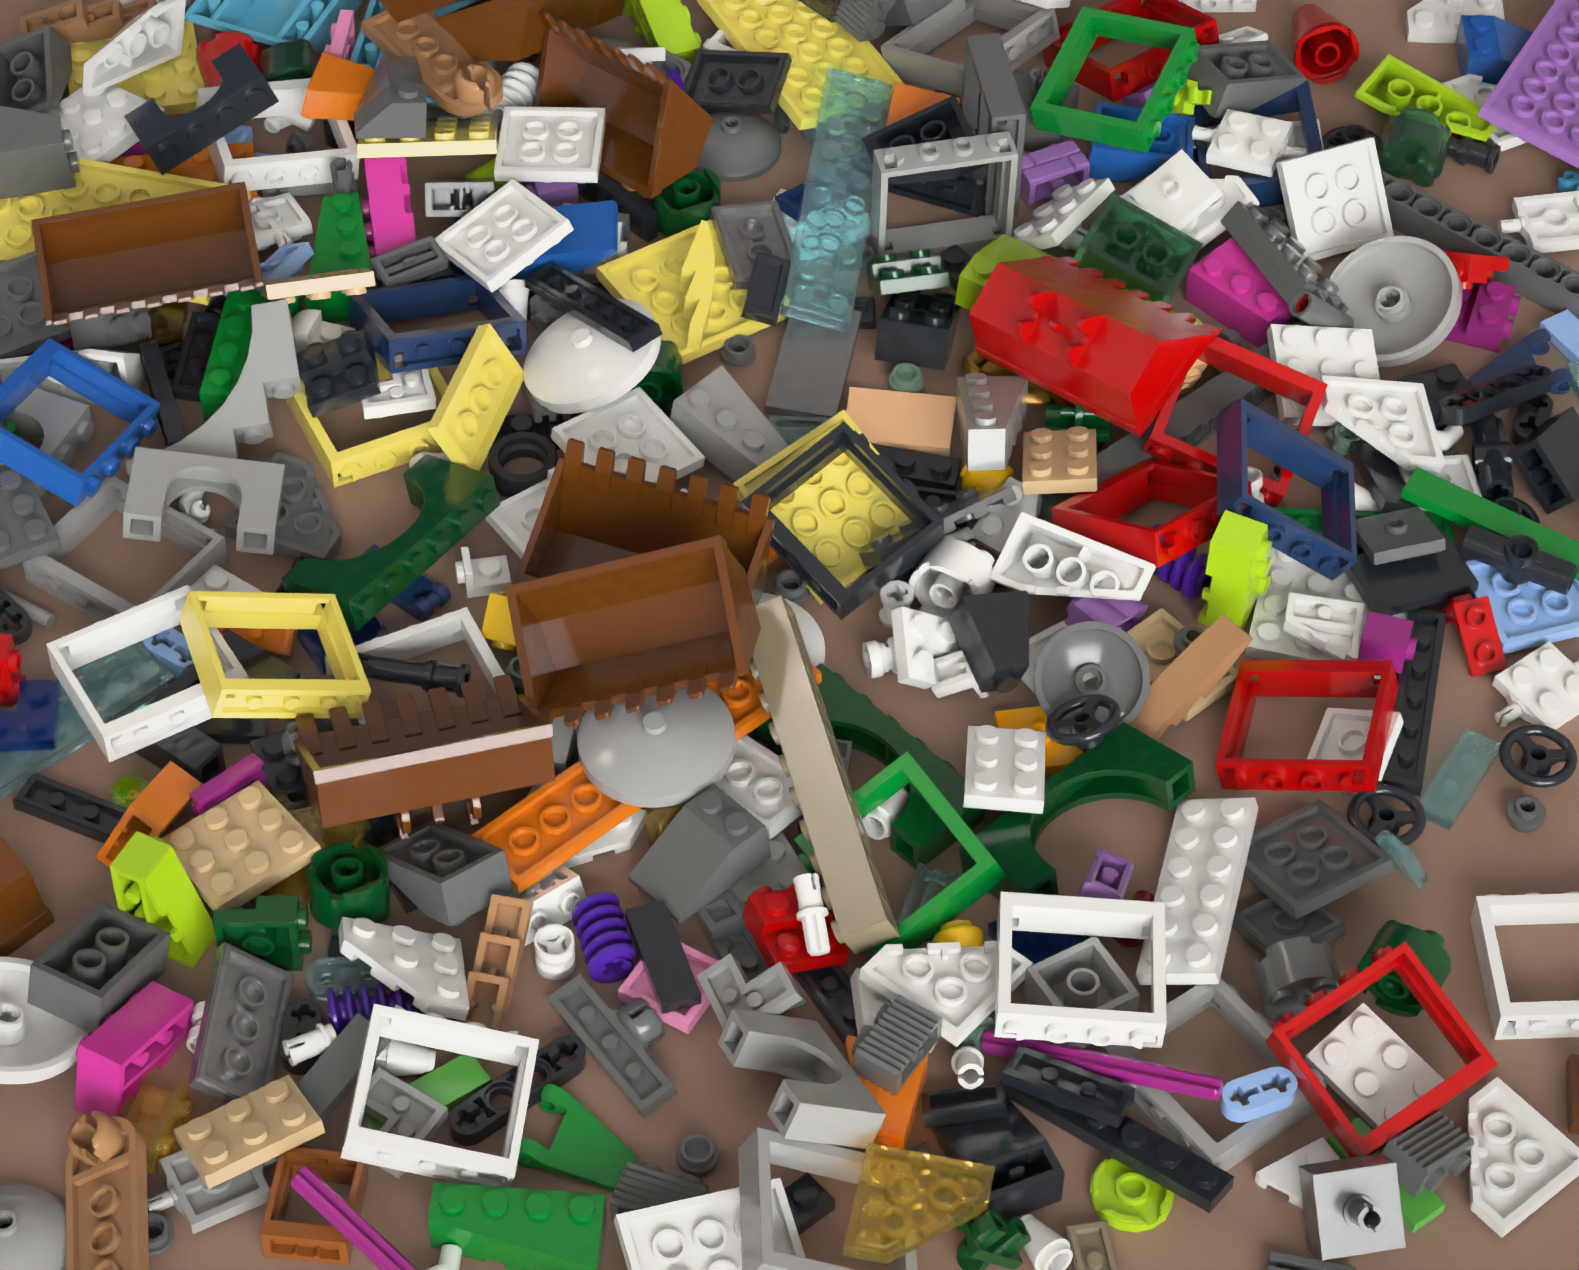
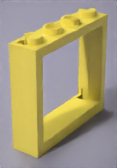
[286,353,448,488]
[179,591,371,719]

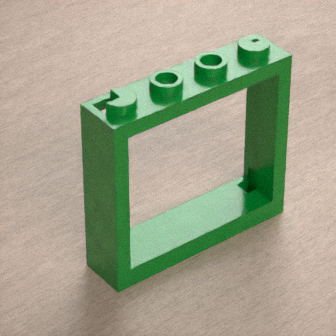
[1030,6,1200,153]
[794,751,1007,956]

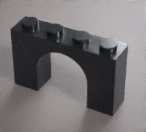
[124,43,279,175]
[135,630,301,786]

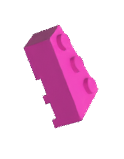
[361,157,416,259]
[1185,237,1291,348]
[74,981,194,1118]

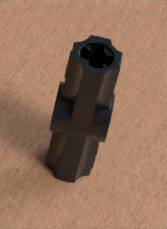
[1470,414,1514,502]
[1460,525,1579,595]

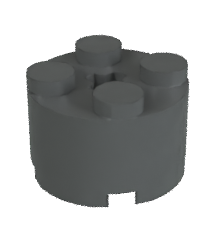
[1252,936,1342,1022]

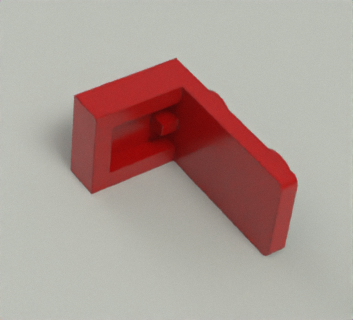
[1438,594,1507,677]

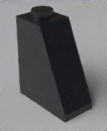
[1508,406,1579,515]
[948,590,1029,693]

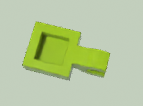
[1171,79,1212,116]

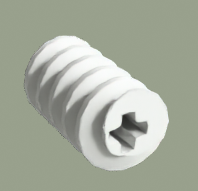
[483,62,539,132]

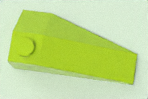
[1354,54,1498,142]

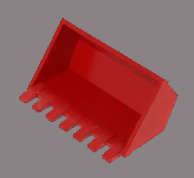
[969,256,1221,437]

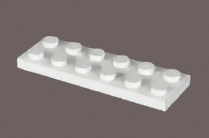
[1136,797,1258,985]

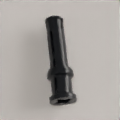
[1397,121,1501,174]
[357,652,472,698]

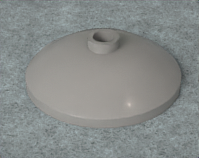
[0,1184,66,1270]

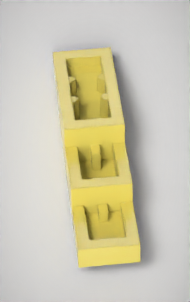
[679,220,715,351]

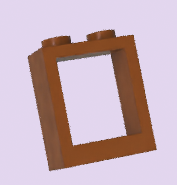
[260,1145,369,1265]

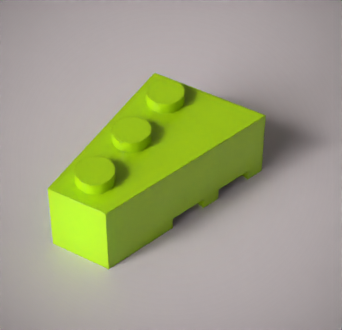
[623,0,702,65]
[1198,510,1272,630]
[109,831,216,969]

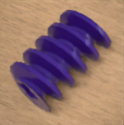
[1152,524,1212,599]
[572,892,636,983]
[327,983,414,1036]

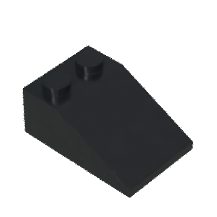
[862,95,985,185]

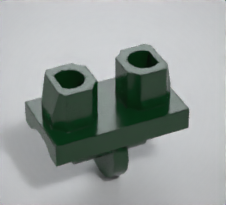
[1045,405,1110,451]
[952,1209,1031,1270]

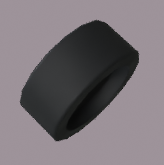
[488,431,558,498]

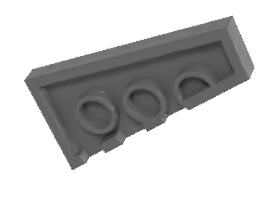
[859,486,1017,567]

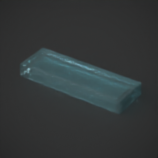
[1419,728,1500,830]

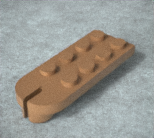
[361,10,503,117]
[65,1110,149,1270]

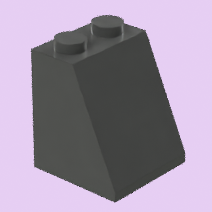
[0,105,81,199]

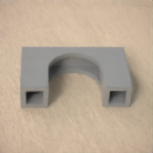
[2,388,94,499]
[123,447,285,555]
[717,1008,886,1150]

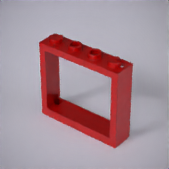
[1043,0,1220,102]
[1141,336,1328,507]
[1052,459,1252,568]
[1215,660,1399,793]
[1265,941,1498,1158]

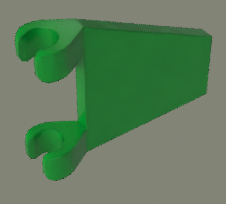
[517,1084,637,1192]

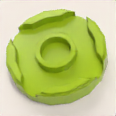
[1089,1158,1174,1233]

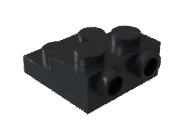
[297,329,381,418]

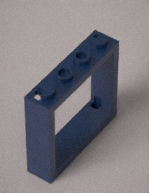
[1188,80,1323,208]
[348,276,527,374]
[1217,398,1358,581]

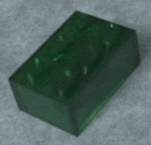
[1074,192,1203,304]

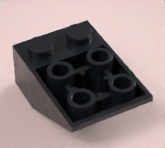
[874,290,962,370]
[931,1097,1065,1221]

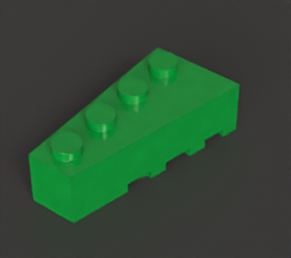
[305,192,375,323]
[199,290,301,421]
[428,1182,607,1270]

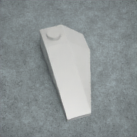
[82,0,186,96]
[0,349,144,404]
[990,512,1156,601]

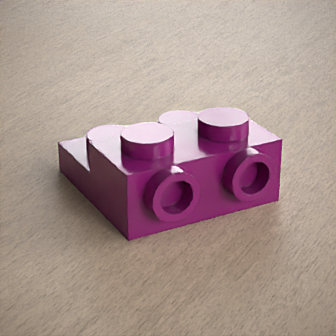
[1444,279,1521,353]

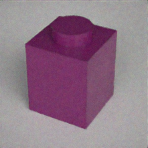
[1358,611,1418,674]

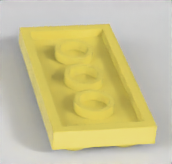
[427,324,524,471]

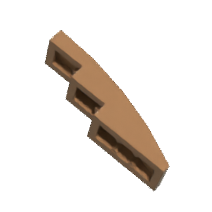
[19,0,157,43]
[1129,615,1253,740]
[453,894,534,1054]

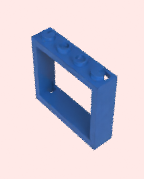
[0,338,161,507]

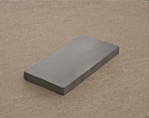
[765,301,862,423]
[187,942,294,1104]

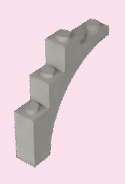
[125,299,303,479]

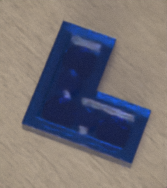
[0,679,61,752]

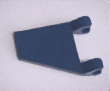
[1468,329,1572,394]

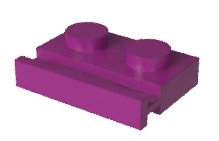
[189,753,268,818]

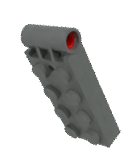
[1220,200,1354,328]

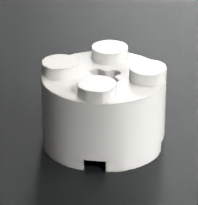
[909,536,996,618]

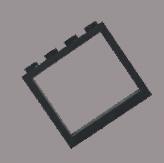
[741,421,944,620]

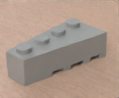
[670,365,789,481]
[956,372,1028,471]

